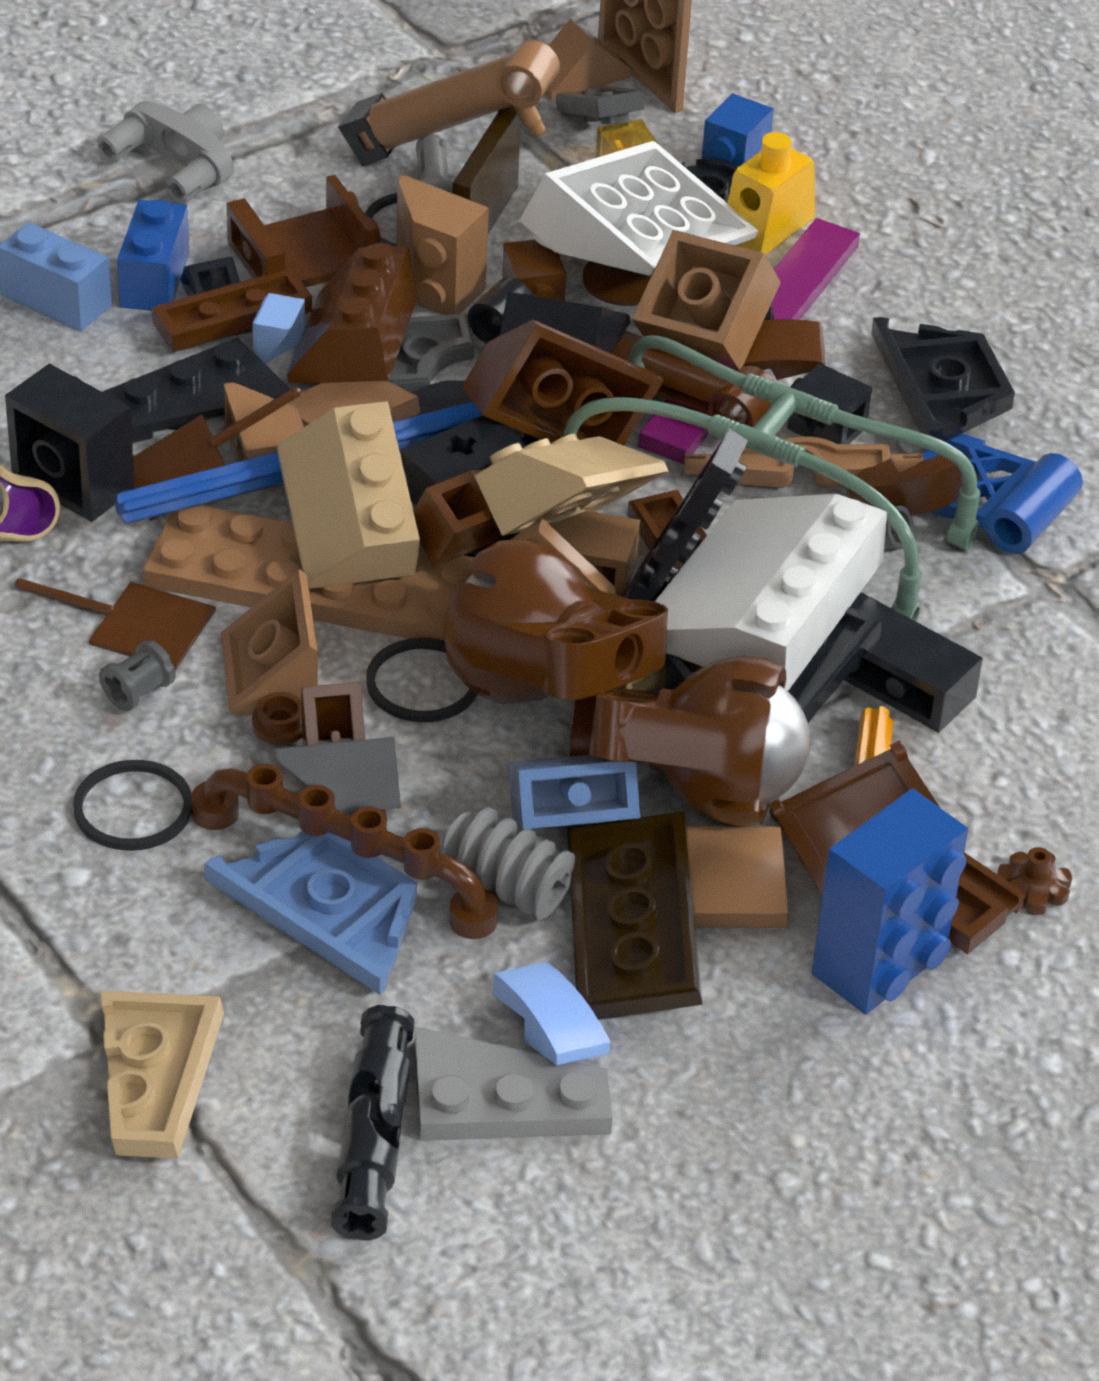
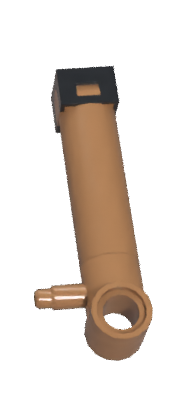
[338,40,560,166]

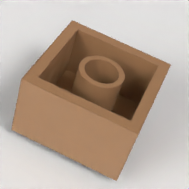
[632,230,781,371]

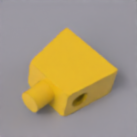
[728,132,815,255]

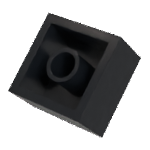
[5,363,135,522]

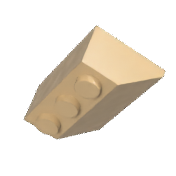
[277,401,420,589]
[474,434,668,536]

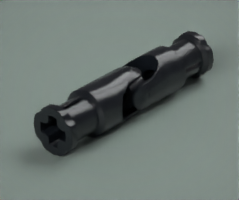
[331,1005,415,1241]

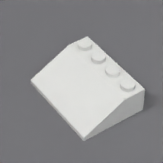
[519,141,759,276]
[655,494,887,691]

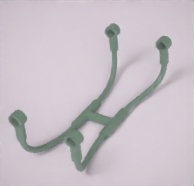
[559,335,980,622]

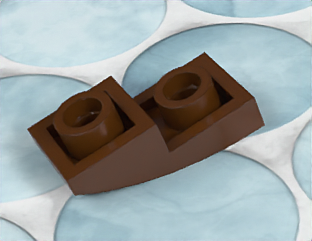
[735,319,826,380]
[845,455,963,516]

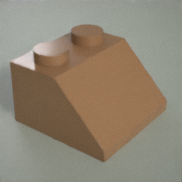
[397,175,489,315]

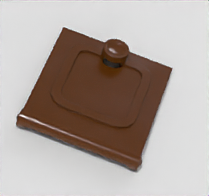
[769,740,940,897]

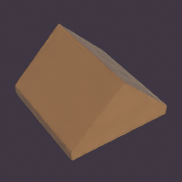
[220,569,318,716]

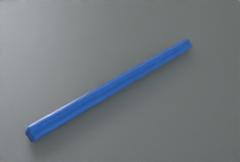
[115,402,482,524]

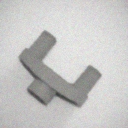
[97,101,234,204]

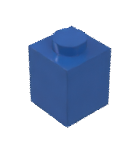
[702,93,774,166]

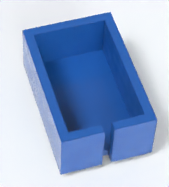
[811,788,969,1015]

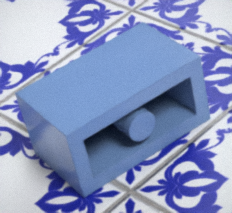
[0,222,112,332]
[508,755,640,830]

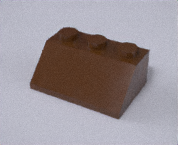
[287,243,418,384]
[462,320,664,446]

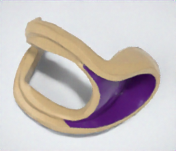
[0,464,60,542]

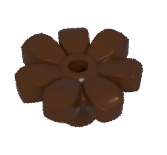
[997,847,1072,915]

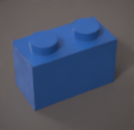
[117,199,190,311]

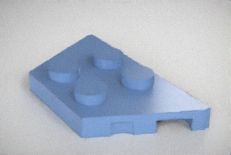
[204,831,417,995]

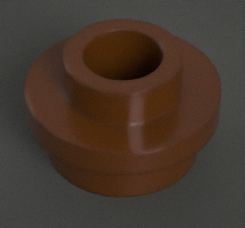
[252,692,302,745]

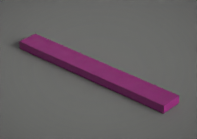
[638,218,860,464]

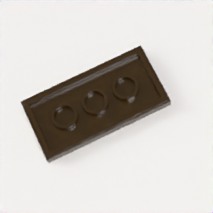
[567,811,703,1019]

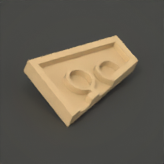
[100,991,224,1159]

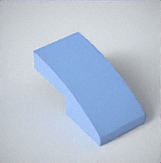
[493,962,610,1066]

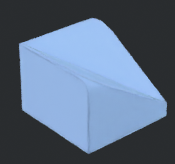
[252,293,305,364]

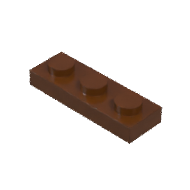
[152,268,312,352]

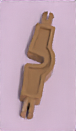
[685,437,923,488]

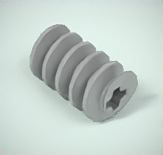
[440,807,575,922]

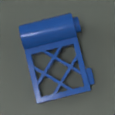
[923,433,1083,554]

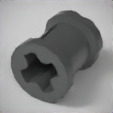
[99,640,176,712]

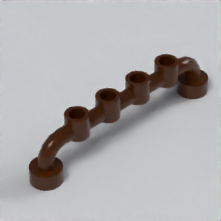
[191,764,498,939]

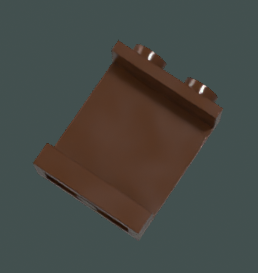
[226,175,381,287]

